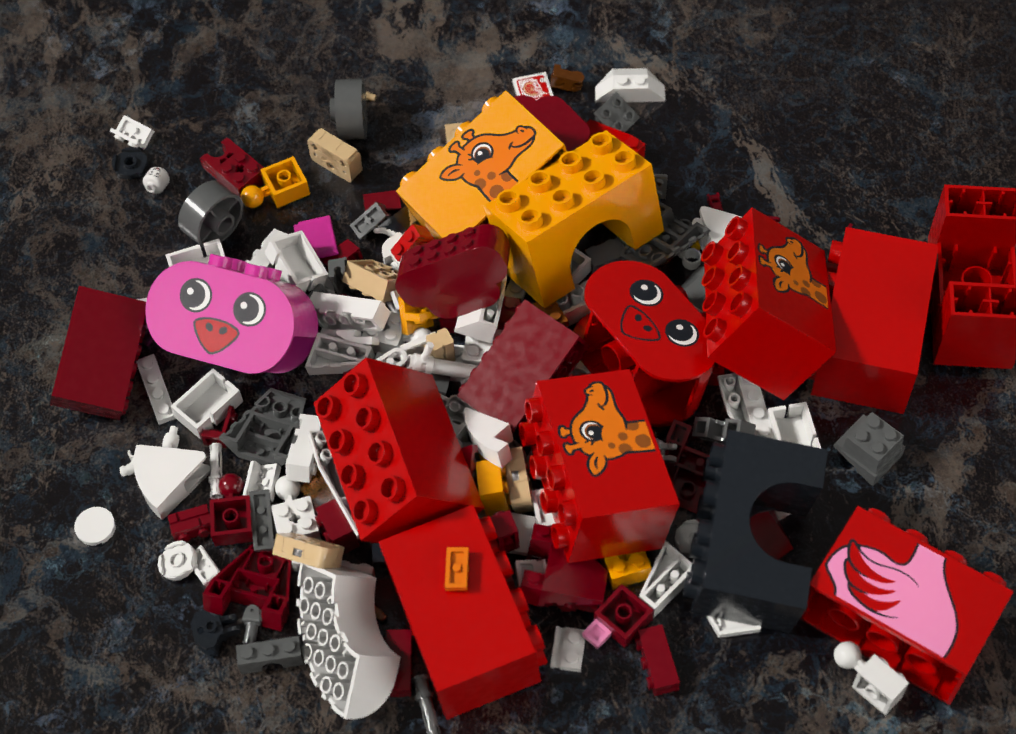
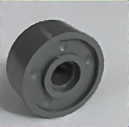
[330,78,367,140]
[178,180,243,247]

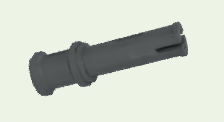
[411,674,441,734]

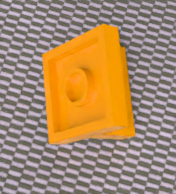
[398,297,439,335]

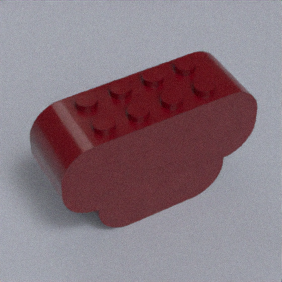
[514,95,590,151]
[395,224,511,319]

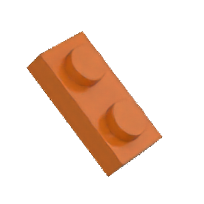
[445,547,469,591]

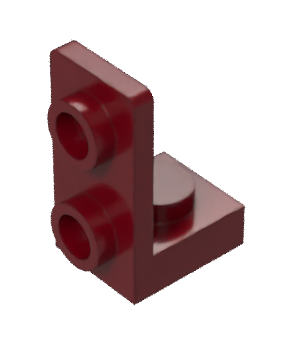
[201,405,238,448]

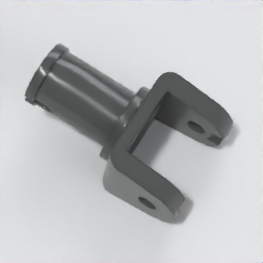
[242,605,262,644]

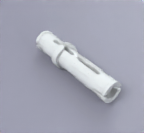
[209,443,223,499]

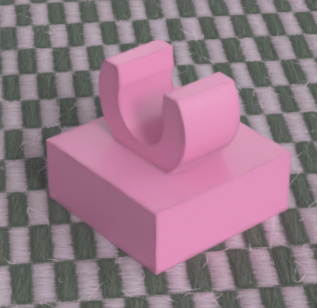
[582,619,612,650]

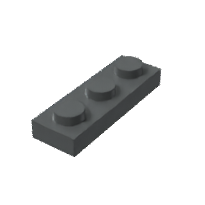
[249,489,275,552]

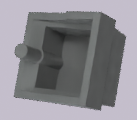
[833,412,905,486]

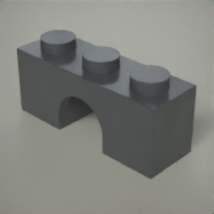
[692,417,756,442]
[236,636,304,674]

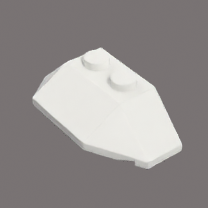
[595,68,665,103]

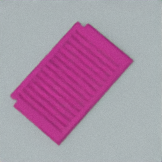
[293,215,339,259]

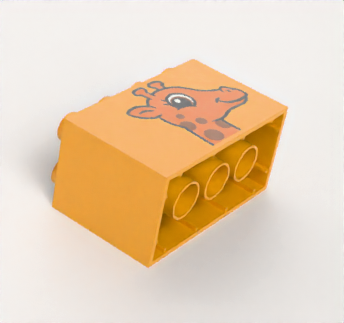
[396,91,568,239]

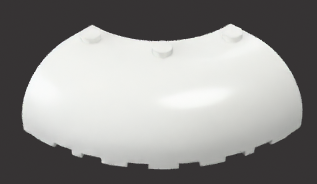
[296,563,401,719]

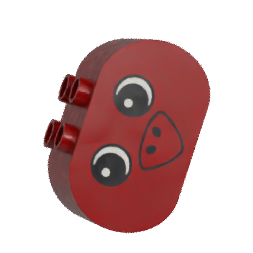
[573,261,716,427]

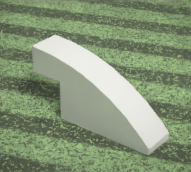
[464,407,514,468]

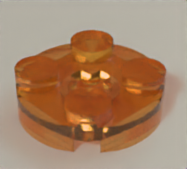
[300,467,328,500]

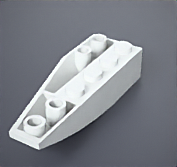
[454,274,507,343]
[717,373,775,439]
[308,431,359,536]

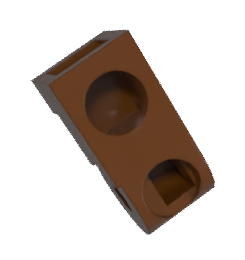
[550,64,584,92]

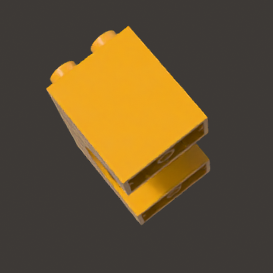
[484,130,664,308]

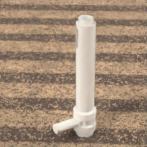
[407,342,478,379]

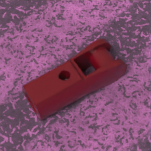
[706,192,723,211]

